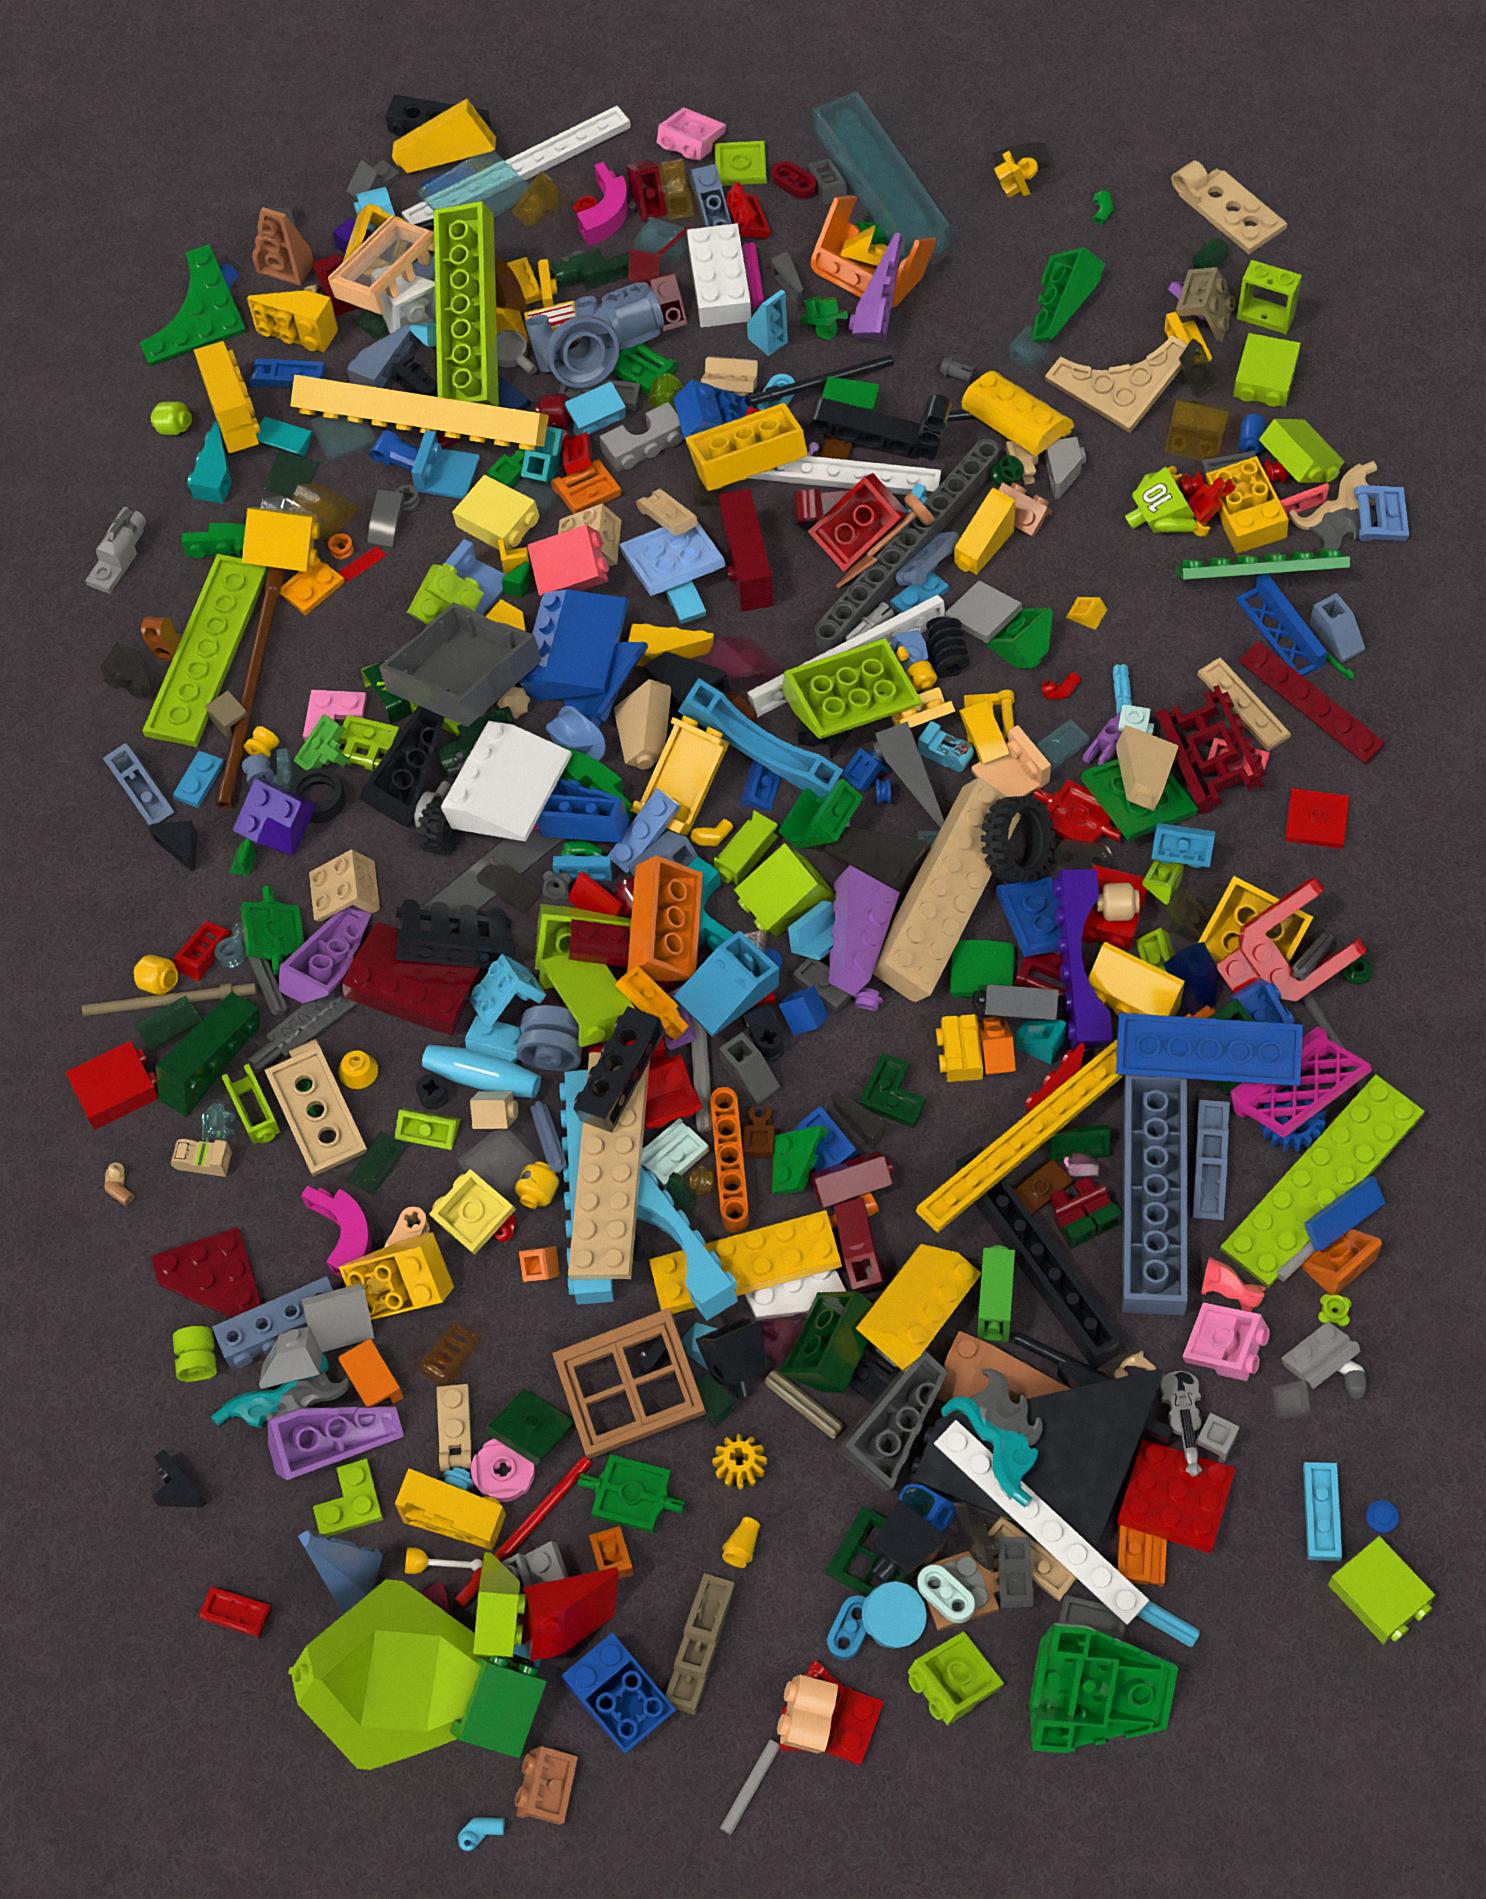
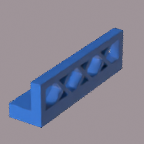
[1236,573,1328,677]

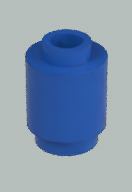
[1239,414,1267,455]

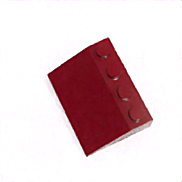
[342,921,483,1036]

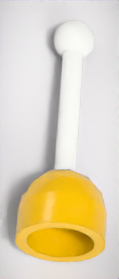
[405,1547,483,1574]

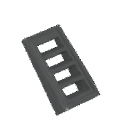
[807,158,847,205]
[771,251,804,308]

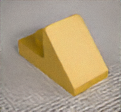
[840,225,888,266]

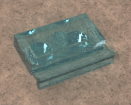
[633,216,688,263]

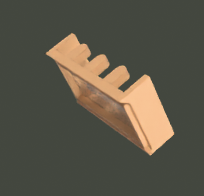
[328,215,434,315]

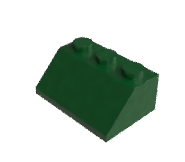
[779,1291,873,1393]

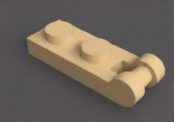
[636,489,698,537]
[437,1384,472,1472]

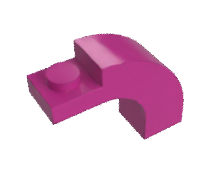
[576,162,628,246]
[301,1186,372,1278]

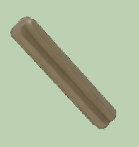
[765,1370,844,1439]

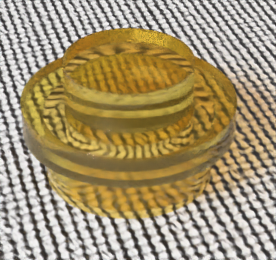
[689,1166,713,1196]

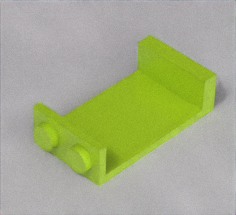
[539,953,635,1047]

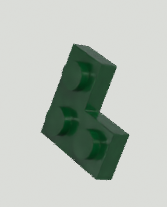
[859,1053,926,1128]

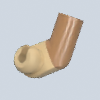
[104,1162,135,1207]

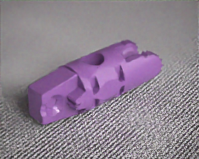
[1082,711,1122,766]

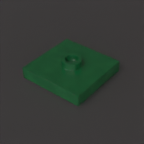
[486,1389,575,1466]

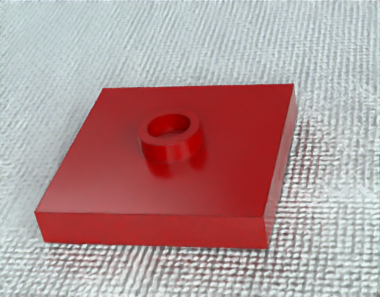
[1285,788,1349,849]

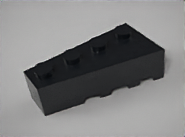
[359,705,445,828]

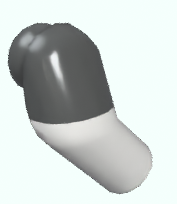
[1337,1360,1367,1399]

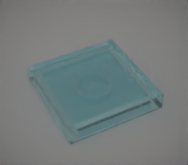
[309,414,377,463]

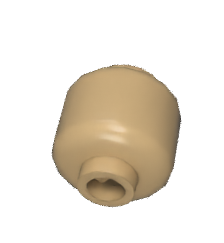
[1096,883,1139,922]

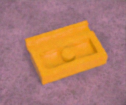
[279,557,345,616]

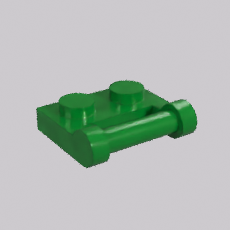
[611,342,679,396]

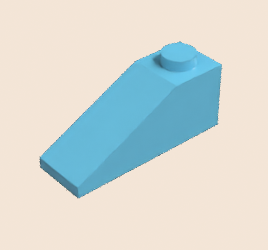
[747,289,788,356]

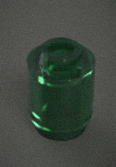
[1192,237,1229,269]

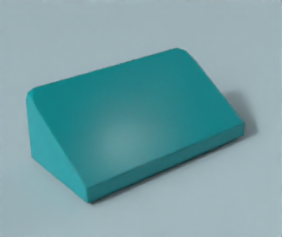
[256,417,313,456]

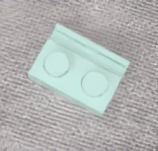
[641,1118,709,1189]

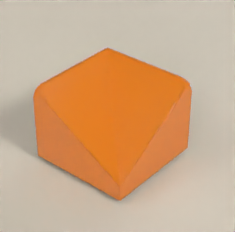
[519,1246,560,1282]

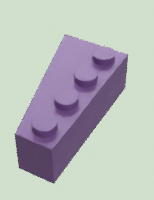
[829,865,900,996]

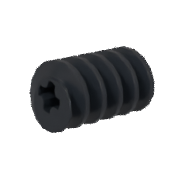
[926,616,970,678]

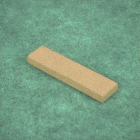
[1198,657,1291,751]

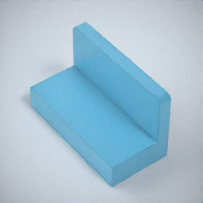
[565,382,626,436]
[788,900,835,960]

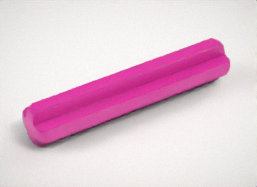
[742,242,764,307]

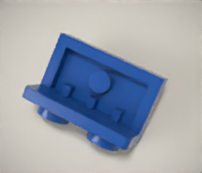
[1230,978,1295,1024]

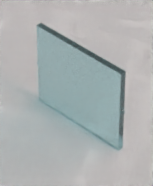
[416,151,534,218]

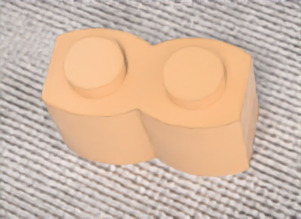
[777,1675,838,1754]

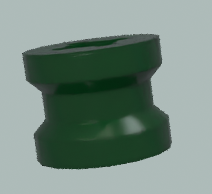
[990,455,1024,487]

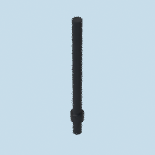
[747,355,894,406]

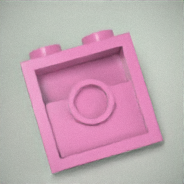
[656,107,726,160]
[1182,1303,1270,1381]

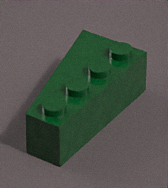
[156,992,261,1117]

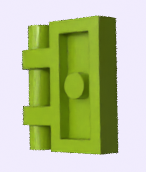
[338,715,400,771]

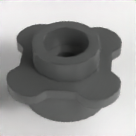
[542,870,571,899]

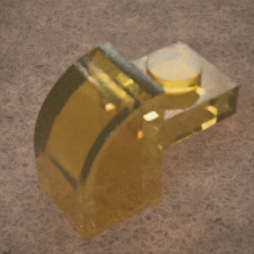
[657,159,694,220]

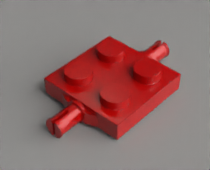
[1033,779,1123,853]

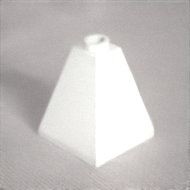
[371,266,436,334]

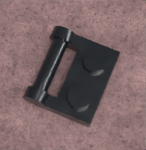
[849,1340,902,1405]

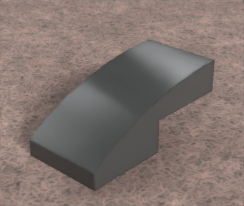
[367,489,405,548]
[997,1537,1034,1608]

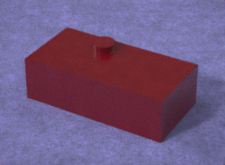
[718,489,774,612]

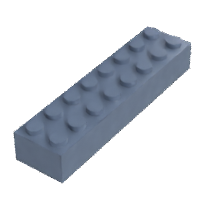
[1122,1075,1187,1316]

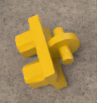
[994,151,1038,198]

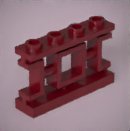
[1155,685,1266,815]

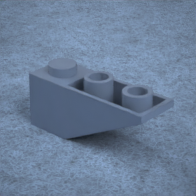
[689,164,732,227]

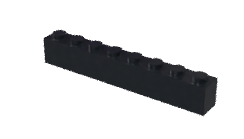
[955,1146,1122,1369]

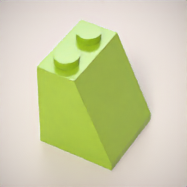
[734,843,836,937]

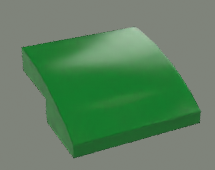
[950,940,1015,998]

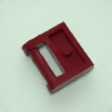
[1014,951,1090,1004]

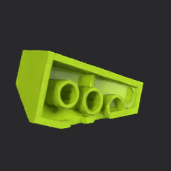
[535,904,631,970]

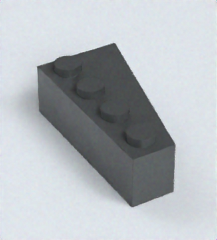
[836,1350,948,1492]

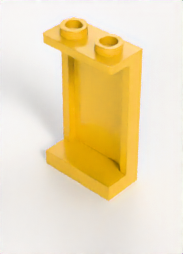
[630,715,730,835]

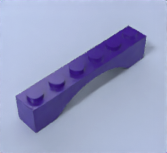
[1052,869,1113,1049]

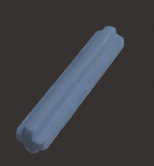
[530,1101,567,1173]

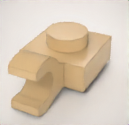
[1005,441,1039,485]

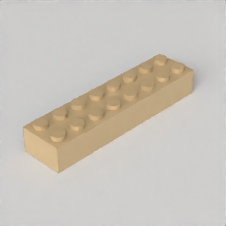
[872,777,1021,1002]

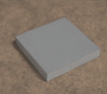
[944,580,1022,643]
[301,1283,374,1352]

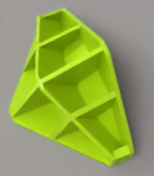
[288,1579,519,1770]

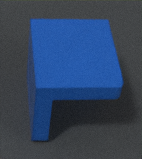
[779,985,829,1035]

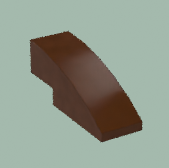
[495,255,527,312]

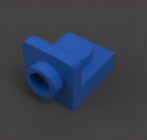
[841,748,890,793]

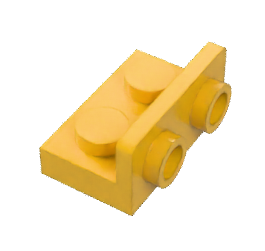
[891,687,955,728]

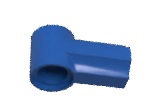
[369,430,419,471]

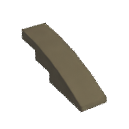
[665,1573,735,1715]

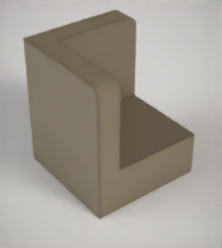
[206,691,247,740]

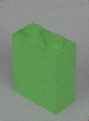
[977,1245,1015,1342]

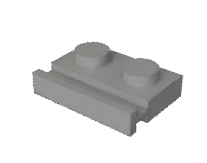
[1281,1321,1361,1389]

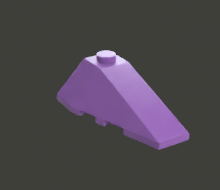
[849,233,903,342]
[268,1406,404,1480]

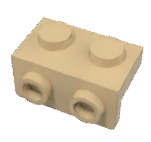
[701,356,758,396]

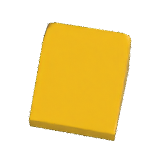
[1066,597,1107,630]

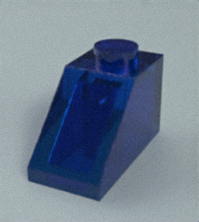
[1163,942,1217,1016]

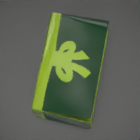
[361,660,416,724]

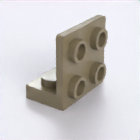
[1176,267,1235,341]

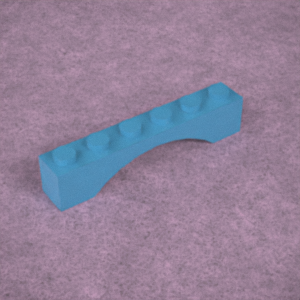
[678,678,843,798]

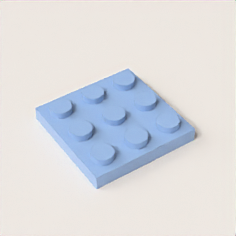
[619,523,725,596]

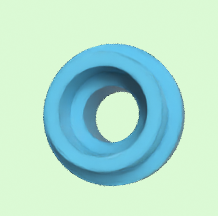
[443,1467,474,1491]

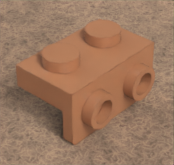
[998,482,1054,537]

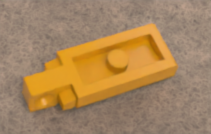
[615,965,689,1041]

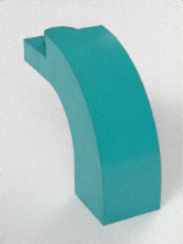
[688,856,734,950]

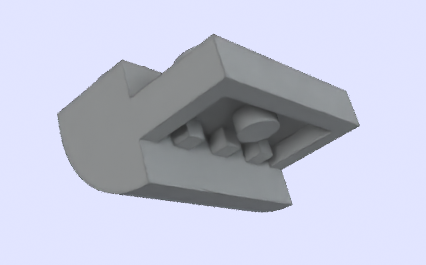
[501,1541,569,1625]

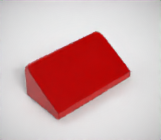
[569,872,623,917]

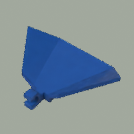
[563,642,648,728]

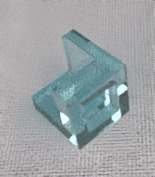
[1009,325,1048,372]

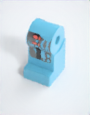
[918,721,975,772]

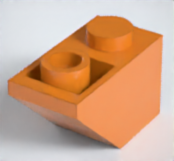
[978,1016,1016,1074]

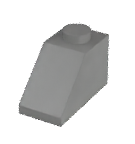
[1044,437,1086,499]
[259,1327,323,1389]

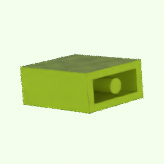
[1233,333,1301,407]
[1259,419,1345,483]
[1328,1536,1435,1645]

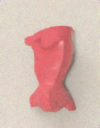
[1201,1256,1266,1312]

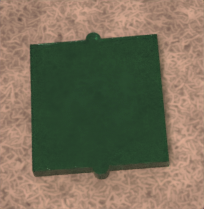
[262,452,320,500]

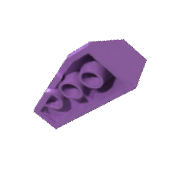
[279,905,371,1003]

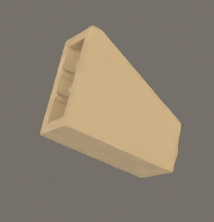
[613,679,671,770]
[1116,725,1178,811]

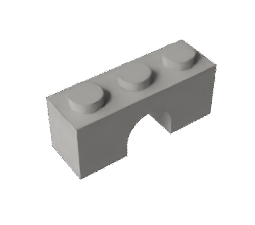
[599,402,684,473]

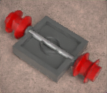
[1180,451,1289,500]

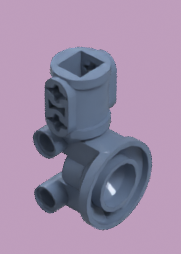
[525,282,664,388]

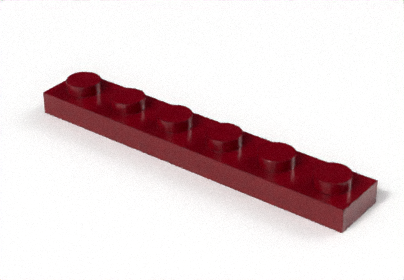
[1239,641,1385,765]

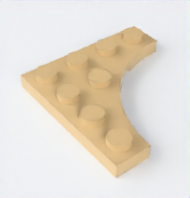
[1045,335,1194,433]

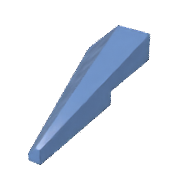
[298,1530,383,1615]

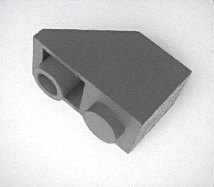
[719,1032,780,1106]

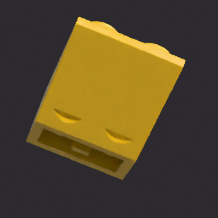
[247,290,338,352]
[1206,456,1289,554]
[339,1232,454,1320]

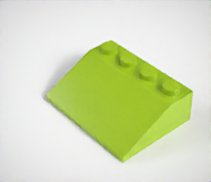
[782,638,922,739]

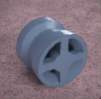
[242,754,275,787]

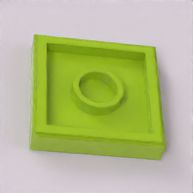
[715,141,767,186]

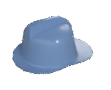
[546,706,606,761]

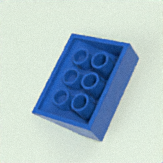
[519,589,629,701]

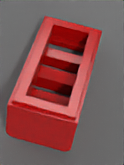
[173,921,231,981]

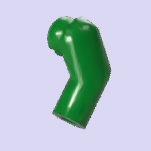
[1092,190,1115,226]
[561,840,605,856]

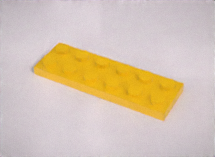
[649,1210,842,1314]

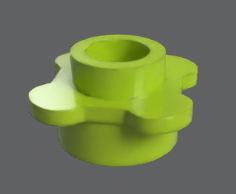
[1318,1294,1351,1327]

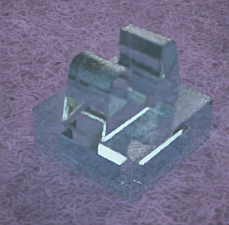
[202,1103,235,1143]

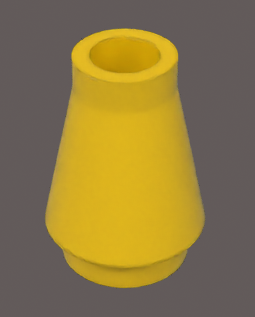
[722,1517,760,1568]

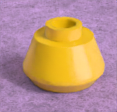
[338,1050,379,1089]

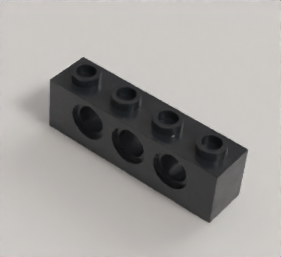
[385,94,491,136]
[573,1006,665,1133]

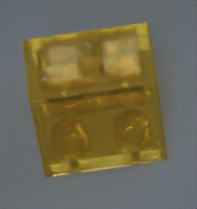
[1164,397,1232,461]

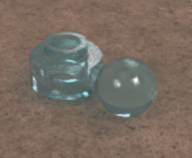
[215,920,246,968]

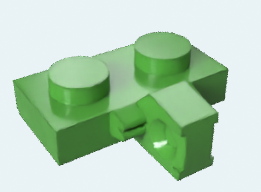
[293,714,349,770]

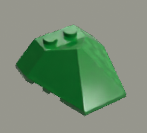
[1029,1623,1178,1753]

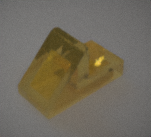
[512,171,559,228]

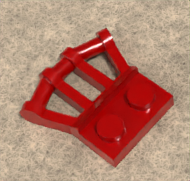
[780,1660,884,1766]

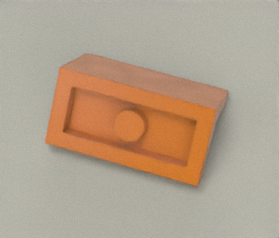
[338,1339,404,1407]

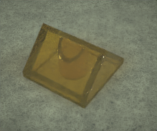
[288,483,360,544]

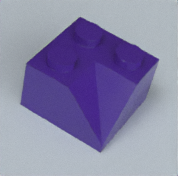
[233,779,316,855]

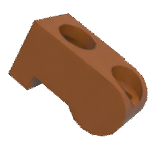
[141,616,183,661]

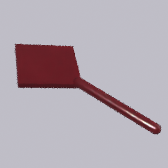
[628,226,692,283]

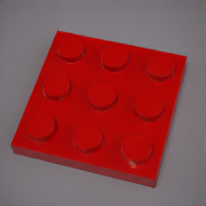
[1117,1439,1235,1554]

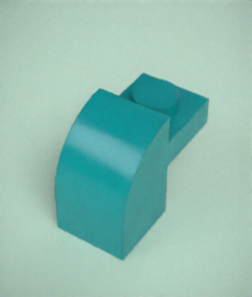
[521,426,564,482]

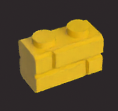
[936,1014,983,1082]

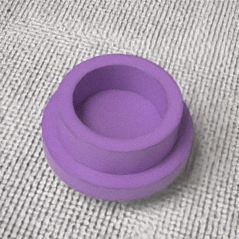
[854,988,883,1011]

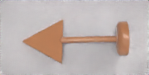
[836,492,935,588]

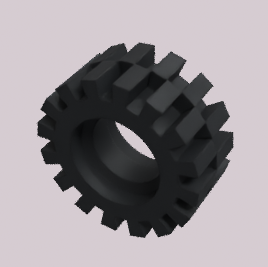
[417,802,463,855]

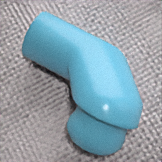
[458,1817,505,1851]

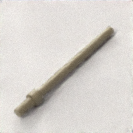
[82,983,257,1016]

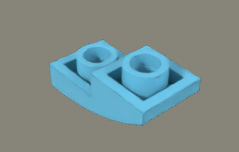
[665,580,706,625]

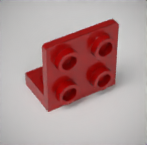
[644,1054,703,1129]

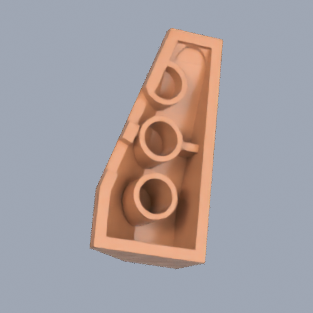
[252,207,314,286]
[936,1331,1070,1403]

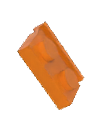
[1117,1525,1167,1587]

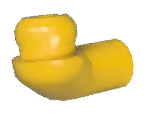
[691,819,734,847]

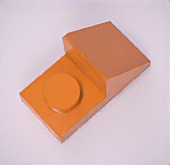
[589,1526,634,1580]

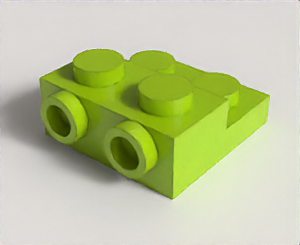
[407,563,484,625]
[907,1631,1004,1726]

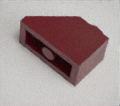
[626,160,667,221]

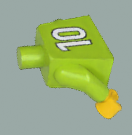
[1125,466,1211,536]

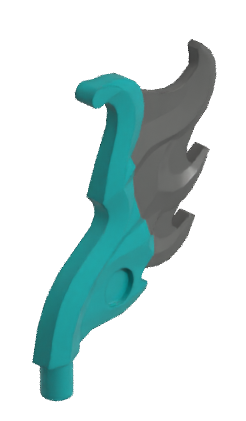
[210,1354,350,1427]
[941,1369,1043,1508]

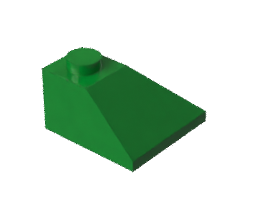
[983,608,1053,670]

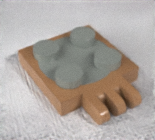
[917,1548,999,1632]

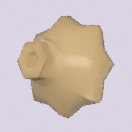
[497,686,531,719]

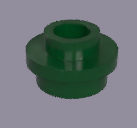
[1342,957,1373,985]

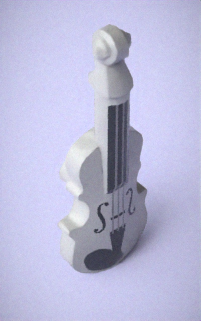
[1160,1371,1202,1477]

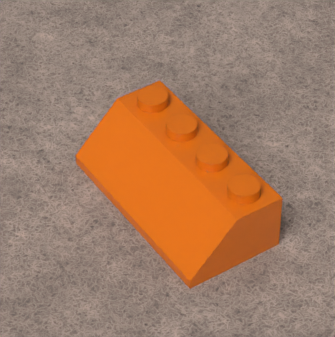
[627,855,703,981]

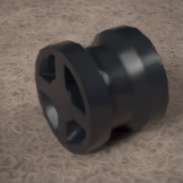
[416,1074,448,1110]

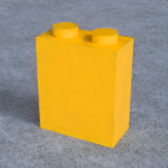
[242,507,320,572]

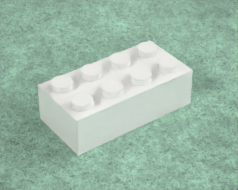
[687,223,751,328]

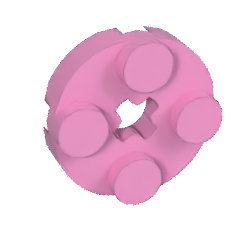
[471,1439,535,1502]

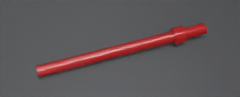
[455,1456,592,1608]

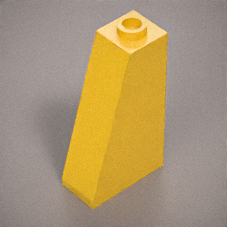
[392,99,496,173]

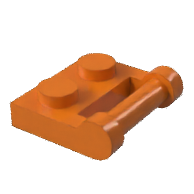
[551,459,621,514]

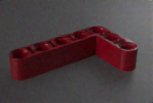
[791,489,850,524]

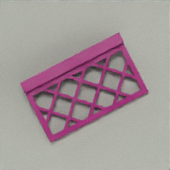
[1230,1026,1372,1137]

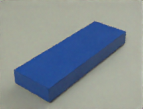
[1304,1176,1385,1251]

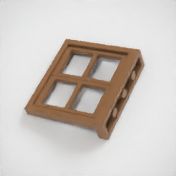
[552,1308,707,1459]

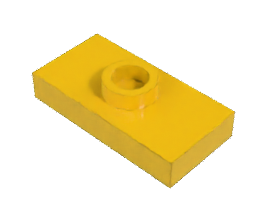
[507,257,542,304]
[538,259,558,308]

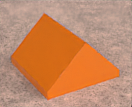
[1300,1229,1382,1295]

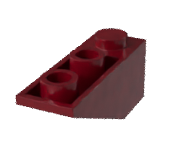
[834,1197,888,1294]

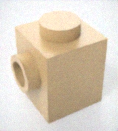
[470,1091,518,1129]

